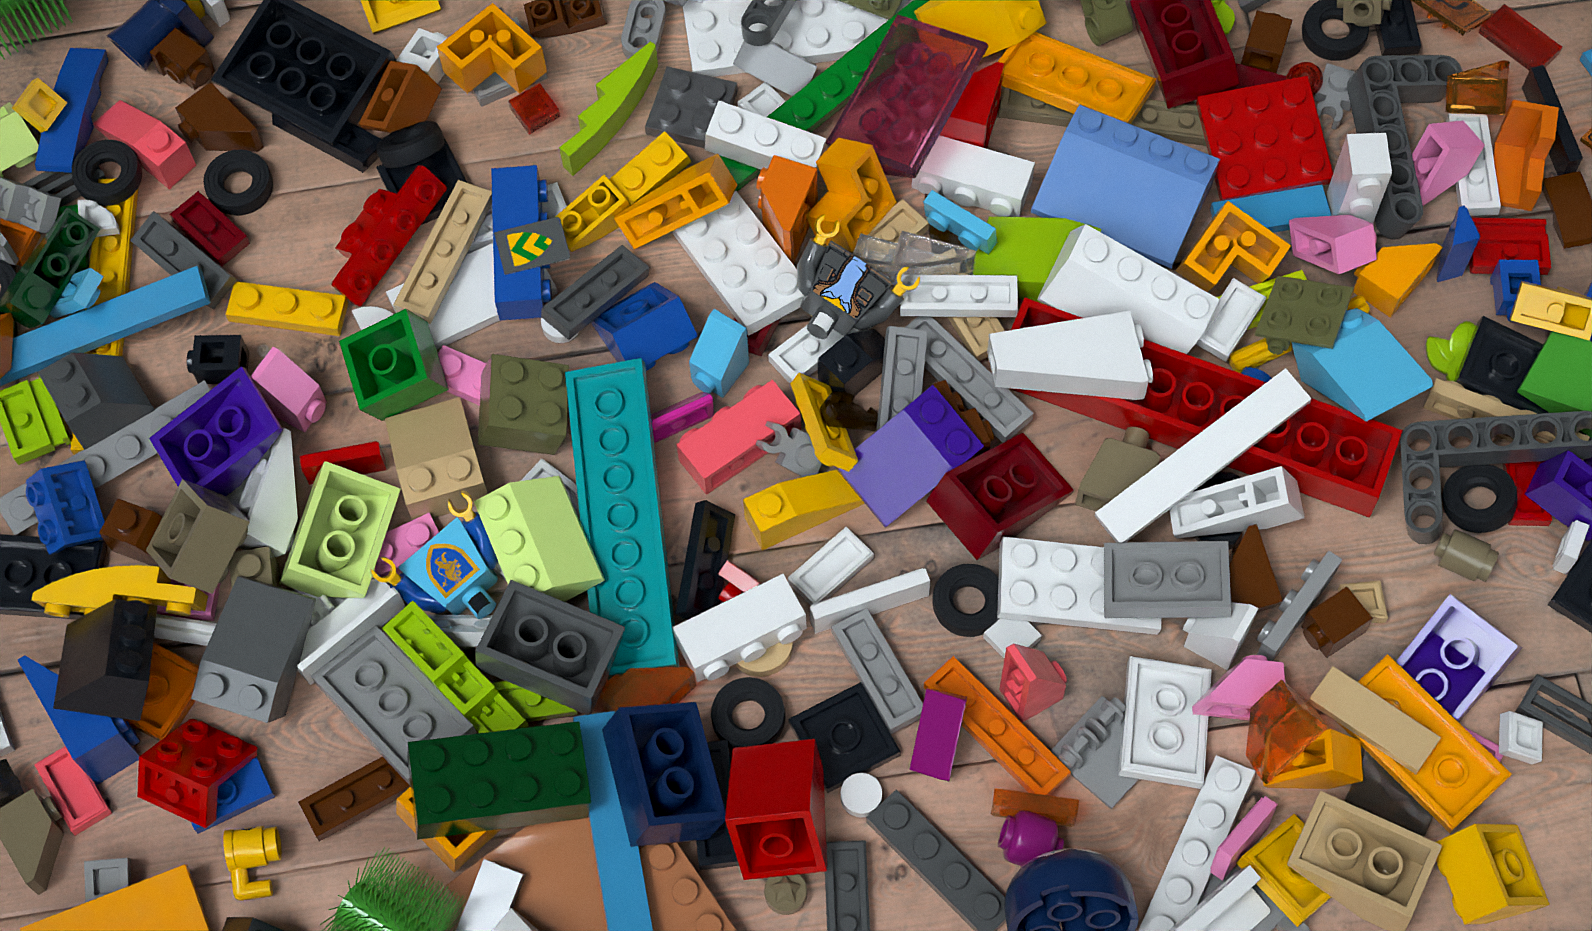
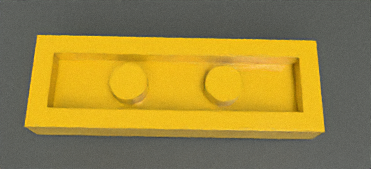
[225,281,348,336]
[790,372,858,472]

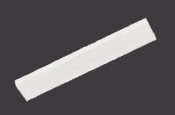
[1095,368,1312,543]

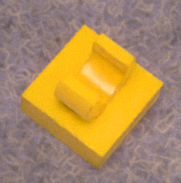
[12,78,67,133]

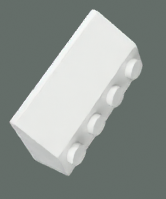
[1037,224,1220,354]

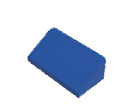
[1436,205,1481,282]

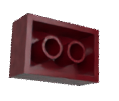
[1130,0,1239,109]

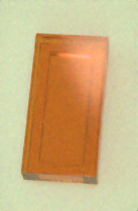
[991,788,1079,827]

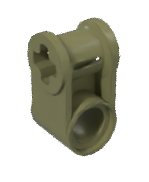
[1080,0,1133,46]

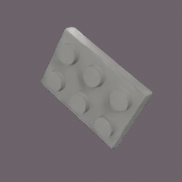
[1104,541,1231,618]

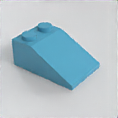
[1291,308,1433,421]

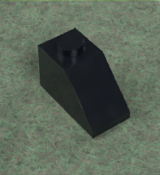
[818,329,885,396]

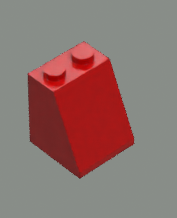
[725,739,827,880]

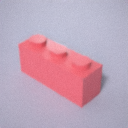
[676,379,801,495]

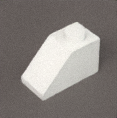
[1183,602,1258,670]

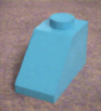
[689,309,749,398]

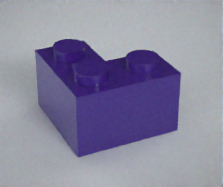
[1524,450,1592,541]

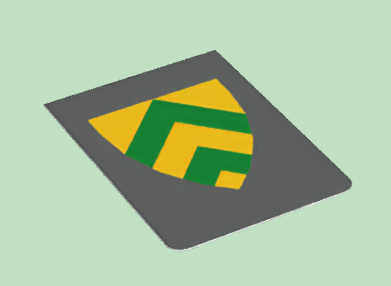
[494,217,570,275]

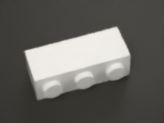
[705,100,826,170]
[912,132,1035,217]
[1326,133,1392,223]
[673,574,807,683]

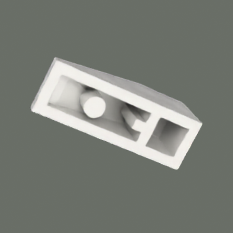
[237,428,298,557]
[1169,466,1305,538]

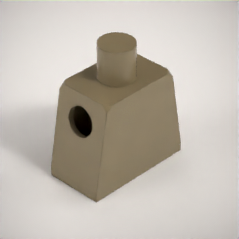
[1075,427,1160,527]

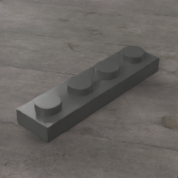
[866,790,1006,931]

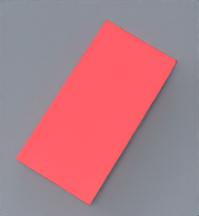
[34,746,112,836]

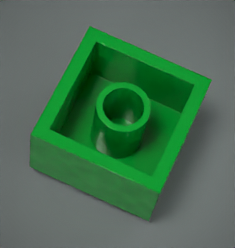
[339,309,449,421]

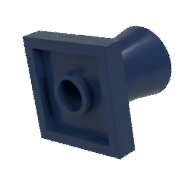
[106,0,214,72]

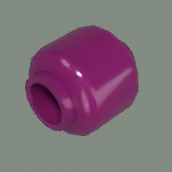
[998,810,1064,867]

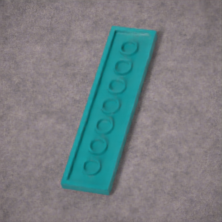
[565,358,680,680]

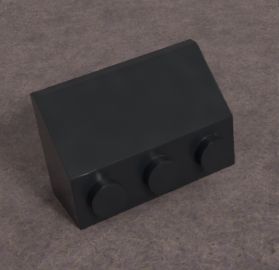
[53,599,157,721]

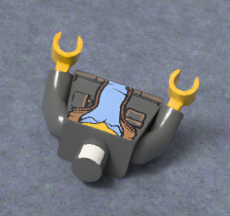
[797,214,920,339]

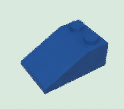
[17,655,140,785]

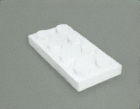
[673,191,804,336]
[997,537,1161,635]

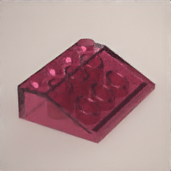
[826,14,989,178]

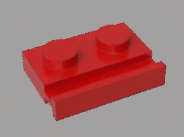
[1469,218,1551,275]

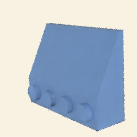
[1031,104,1220,269]

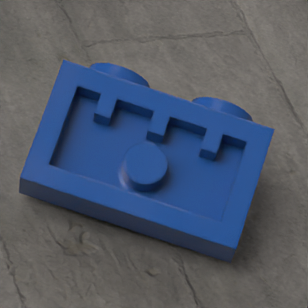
[26,460,105,555]

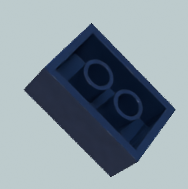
[602,702,726,847]

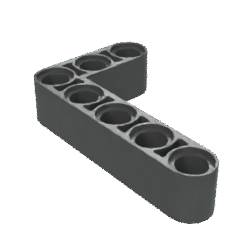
[1347,55,1462,240]
[1400,411,1592,545]

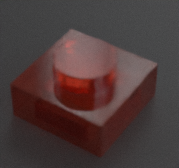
[508,83,560,134]

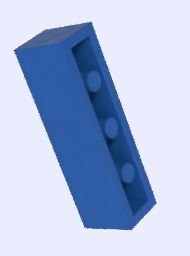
[491,165,552,321]

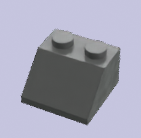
[38,352,155,450]

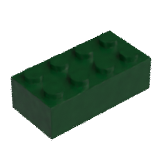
[407,721,591,840]

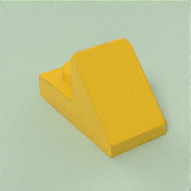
[1510,281,1592,341]

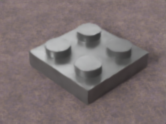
[645,66,738,148]

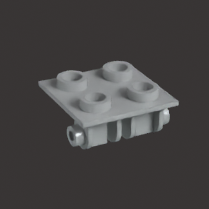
[1051,696,1139,809]

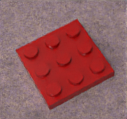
[1196,76,1333,201]

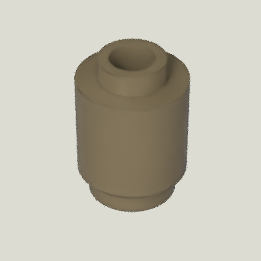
[1434,529,1499,582]

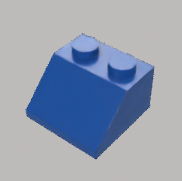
[591,282,698,371]

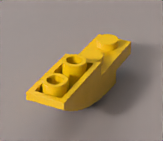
[554,131,691,252]
[31,565,208,617]

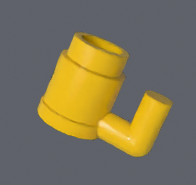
[223,825,282,901]

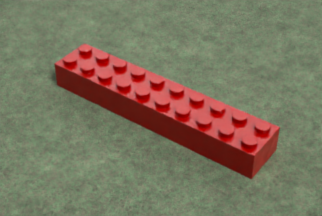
[1009,297,1403,518]

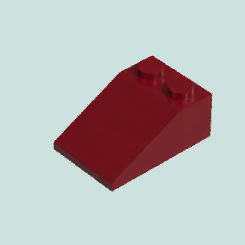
[926,433,1074,560]

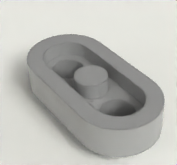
[621,0,666,59]

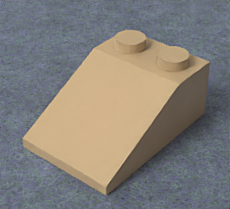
[385,397,488,520]
[1287,791,1442,931]

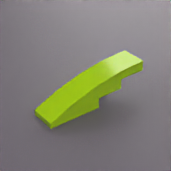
[559,41,658,176]
[382,601,529,733]

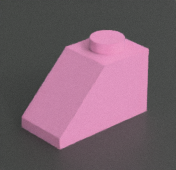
[1412,120,1485,206]
[1289,215,1377,274]
[250,347,327,432]
[1192,655,1287,723]

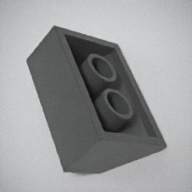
[475,580,625,715]

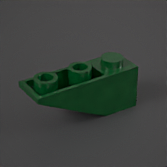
[0,208,100,329]

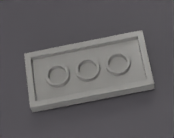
[311,625,477,786]

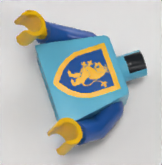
[370,491,498,619]

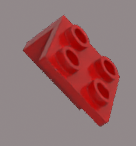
[137,719,258,828]

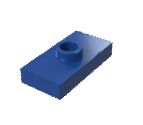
[191,757,275,834]

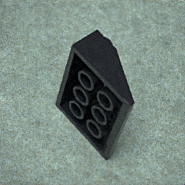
[211,0,397,146]

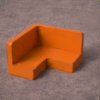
[1493,100,1559,211]

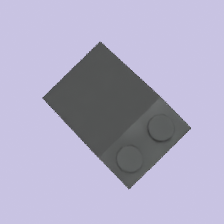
[191,576,316,723]

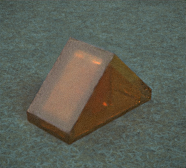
[1445,60,1510,115]

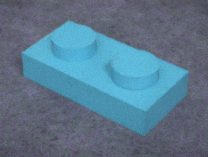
[923,190,997,254]
[49,268,103,319]

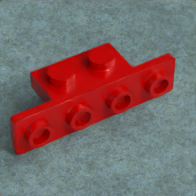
[332,165,447,306]

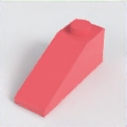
[93,100,196,189]
[999,643,1067,723]

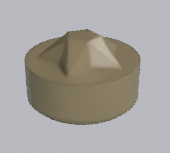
[764,874,807,915]

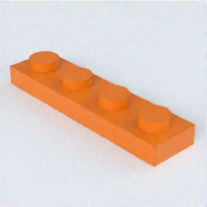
[923,656,1071,804]

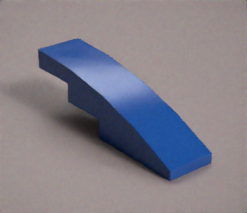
[35,48,109,173]

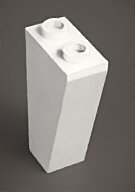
[987,311,1153,400]

